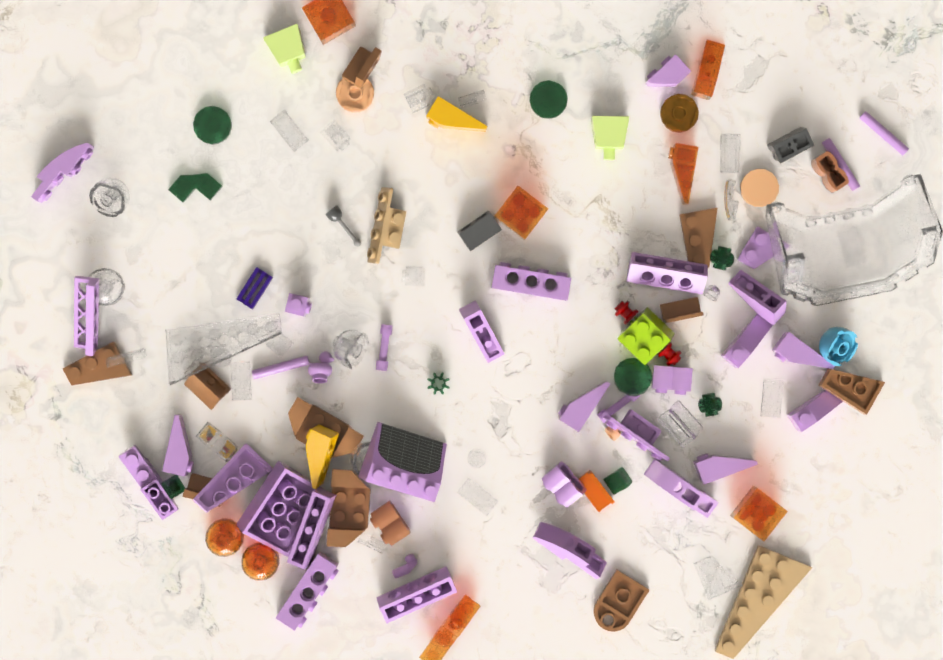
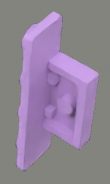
[603,409,670,462]

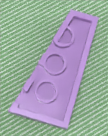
[193,444,273,513]

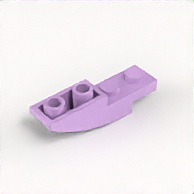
[31,143,94,203]
[119,445,179,520]
[644,459,719,518]
[532,522,607,579]

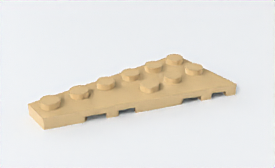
[714,545,812,659]

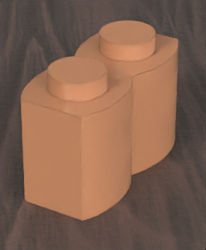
[811,151,849,193]
[370,501,411,546]

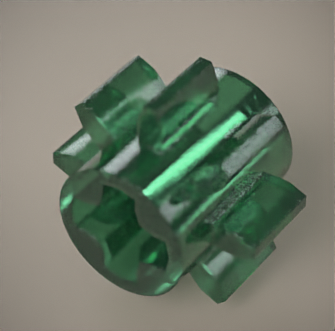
[710,246,734,271]
[427,372,450,395]
[698,393,722,417]

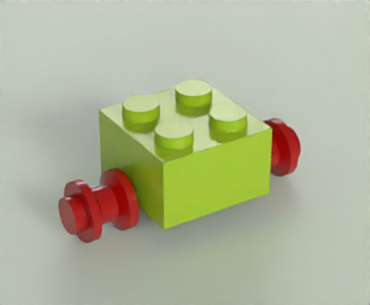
[614,300,682,366]

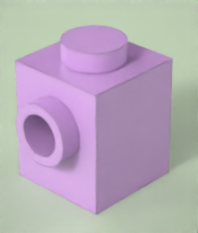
[285,293,312,317]

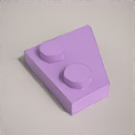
[737,226,789,269]

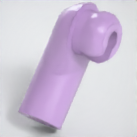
[392,554,417,578]

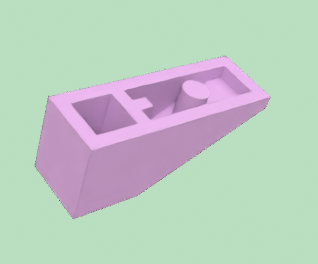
[729,270,787,325]
[459,300,504,363]
[721,314,773,368]
[772,332,835,369]
[558,381,610,432]
[787,390,843,432]
[162,414,194,477]
[693,453,758,485]

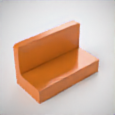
[578,470,615,512]

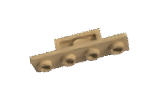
[367,187,407,264]

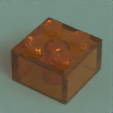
[302,0,356,45]
[494,186,548,241]
[730,486,788,541]

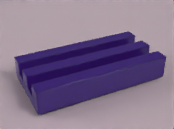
[236,267,273,310]

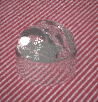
[703,285,720,301]

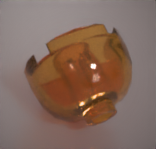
[205,518,244,557]
[241,542,280,581]

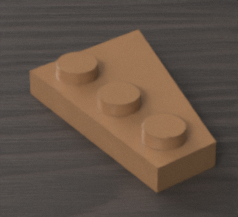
[679,208,718,268]
[63,342,132,386]
[819,369,885,415]

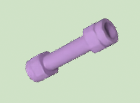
[376,324,393,371]
[597,387,640,424]

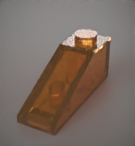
[691,40,725,100]
[668,143,699,205]

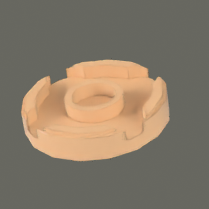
[336,79,374,113]
[740,169,779,207]

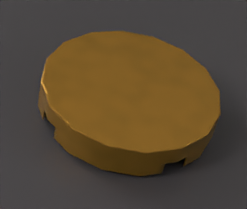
[660,94,699,133]

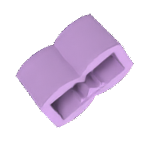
[651,365,693,395]
[542,461,586,508]

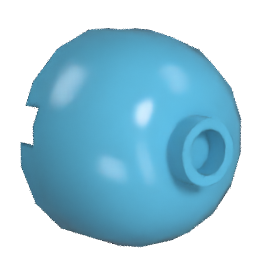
[819,327,858,366]

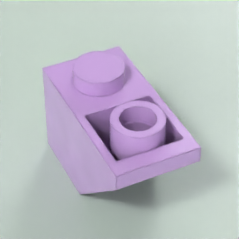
[645,54,691,87]

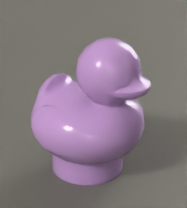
[308,351,334,384]

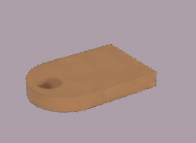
[594,569,649,632]

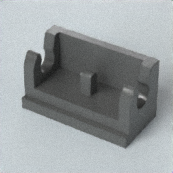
[767,127,815,163]
[457,211,502,251]

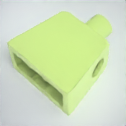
[263,24,306,74]
[591,116,629,160]

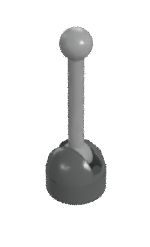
[325,205,361,247]

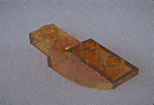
[419,594,481,660]

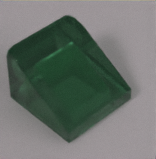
[603,467,632,495]
[162,475,186,499]

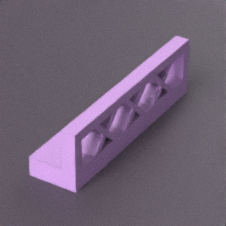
[74,276,99,356]

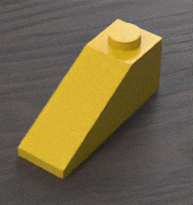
[426,96,488,132]
[306,424,339,489]

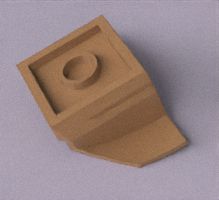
[288,397,364,458]
[327,469,371,547]

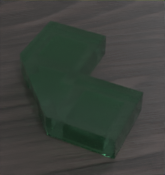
[168,173,223,203]

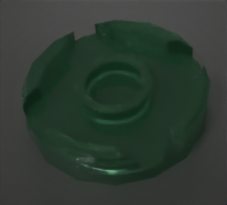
[529,80,568,119]
[193,106,232,145]
[614,358,652,396]

